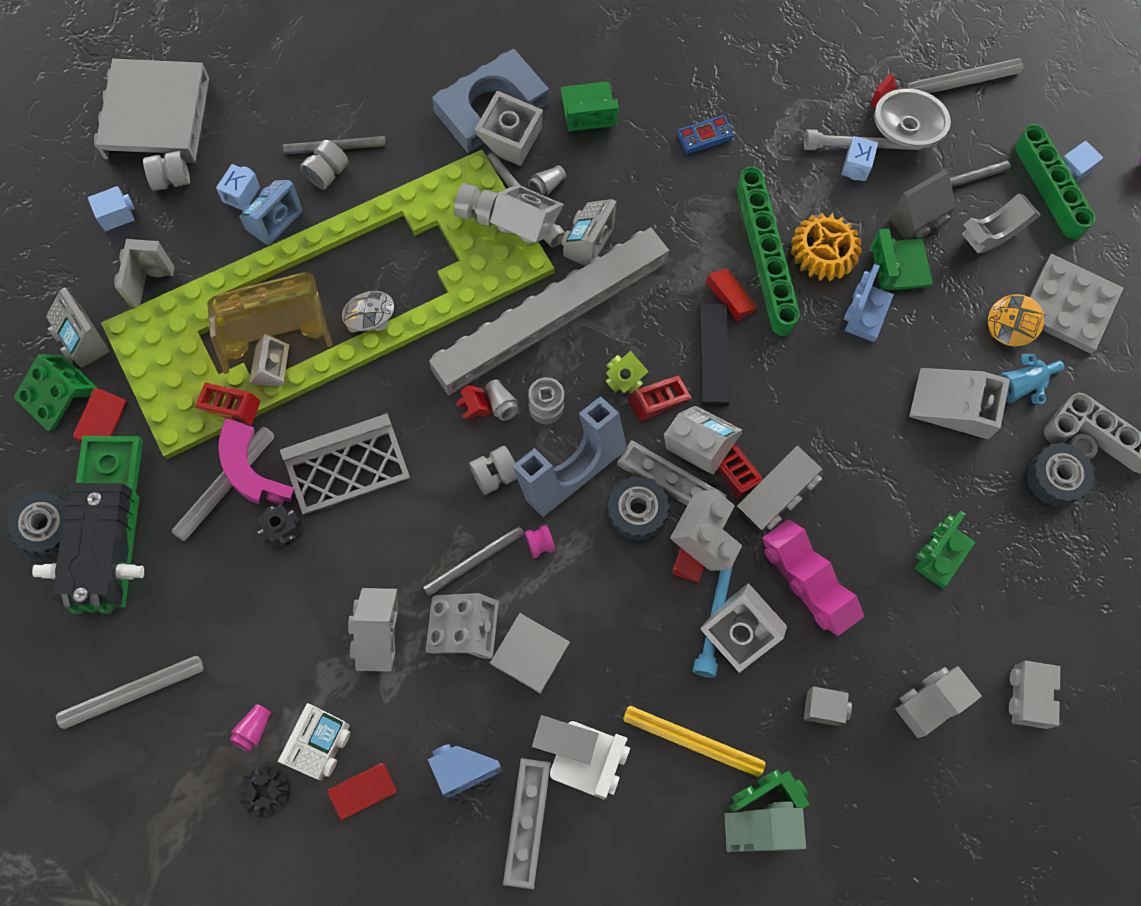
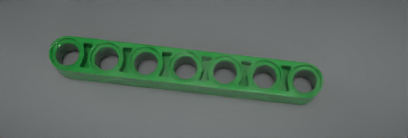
[737,167,800,336]

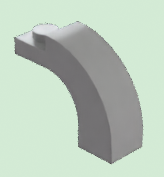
[962,194,1041,253]

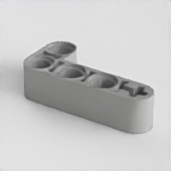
[1044,393,1141,474]

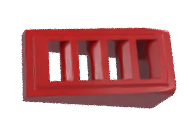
[628,375,691,422]
[195,382,260,425]
[718,444,763,499]

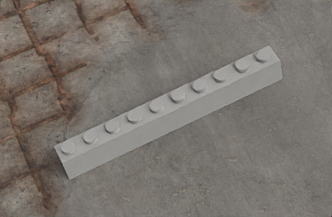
[429,228,669,396]

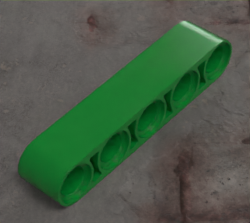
[1015,124,1096,240]

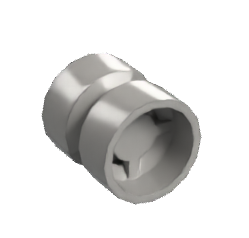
[300,140,349,189]
[143,151,190,191]
[454,183,498,227]
[528,377,564,424]
[469,446,517,495]

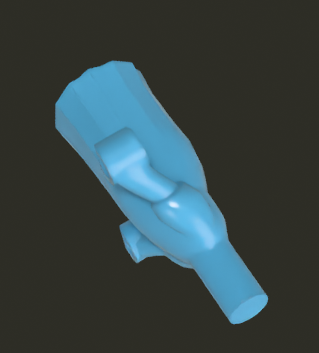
[998,354,1064,404]

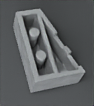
[738,445,823,531]

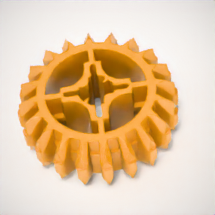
[791,213,862,281]

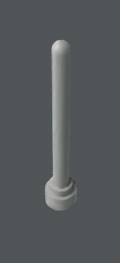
[804,129,922,150]
[487,153,565,247]

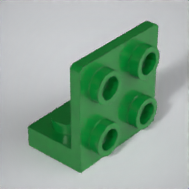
[561,82,619,131]
[871,229,933,291]
[14,354,98,431]
[914,510,975,588]

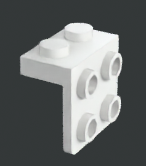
[550,721,630,800]

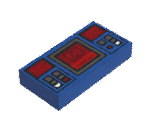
[677,115,734,154]

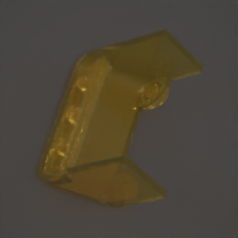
[207,273,333,374]

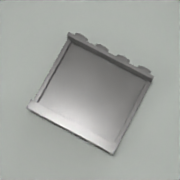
[94,59,209,163]

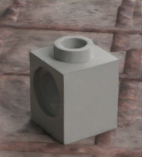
[804,687,852,727]

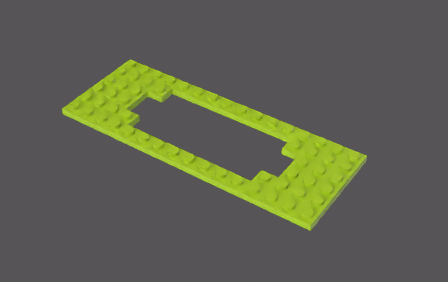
[101,150,554,460]

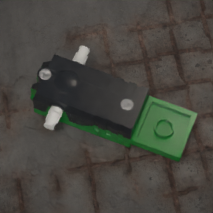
[32,436,144,614]

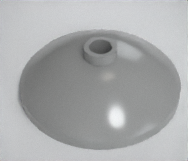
[874,89,951,149]

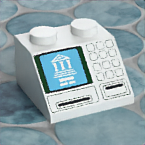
[278,703,351,782]

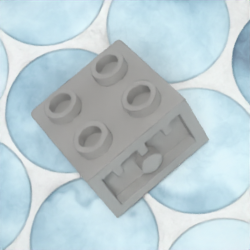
[114,239,174,309]
[426,593,499,659]

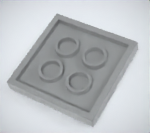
[1029,254,1123,354]

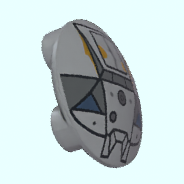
[342,291,394,332]

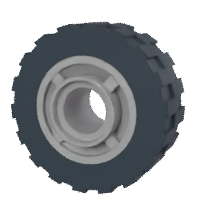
[1026,442,1095,507]
[607,476,669,541]
[6,491,67,557]

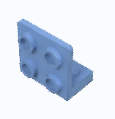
[844,264,894,342]

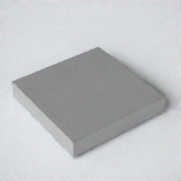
[490,613,570,694]

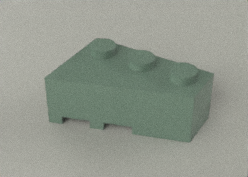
[724,802,806,852]

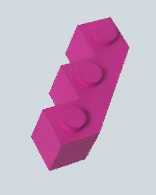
[762,519,865,636]

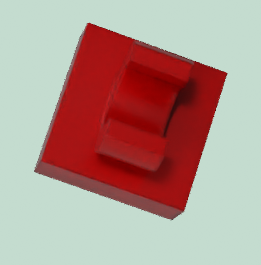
[456,385,493,419]

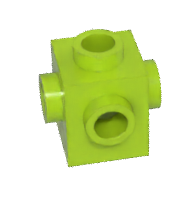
[605,351,649,394]

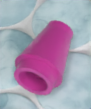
[229,704,271,752]

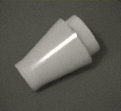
[528,165,566,197]
[485,380,519,421]

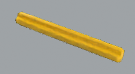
[623,706,765,777]

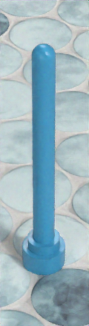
[693,565,733,678]

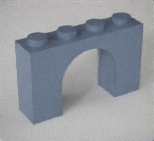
[432,49,549,153]
[512,396,627,517]

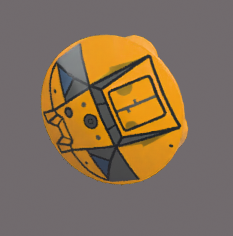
[988,294,1044,346]

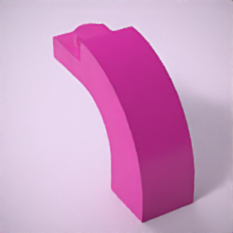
[219,418,294,504]

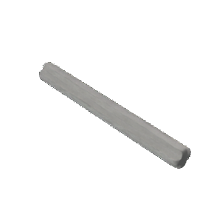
[907,58,1023,94]
[172,427,274,541]
[56,656,204,729]

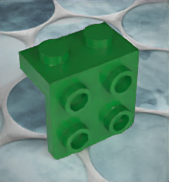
[729,769,810,811]

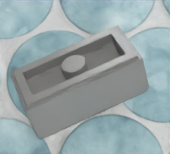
[249,334,289,386]
[532,715,599,765]

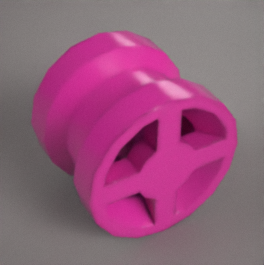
[524,524,555,558]

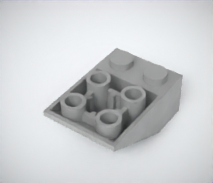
[909,368,1010,440]

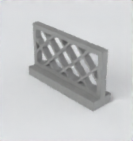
[280,413,410,515]

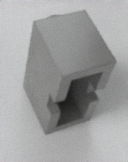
[1009,661,1060,729]

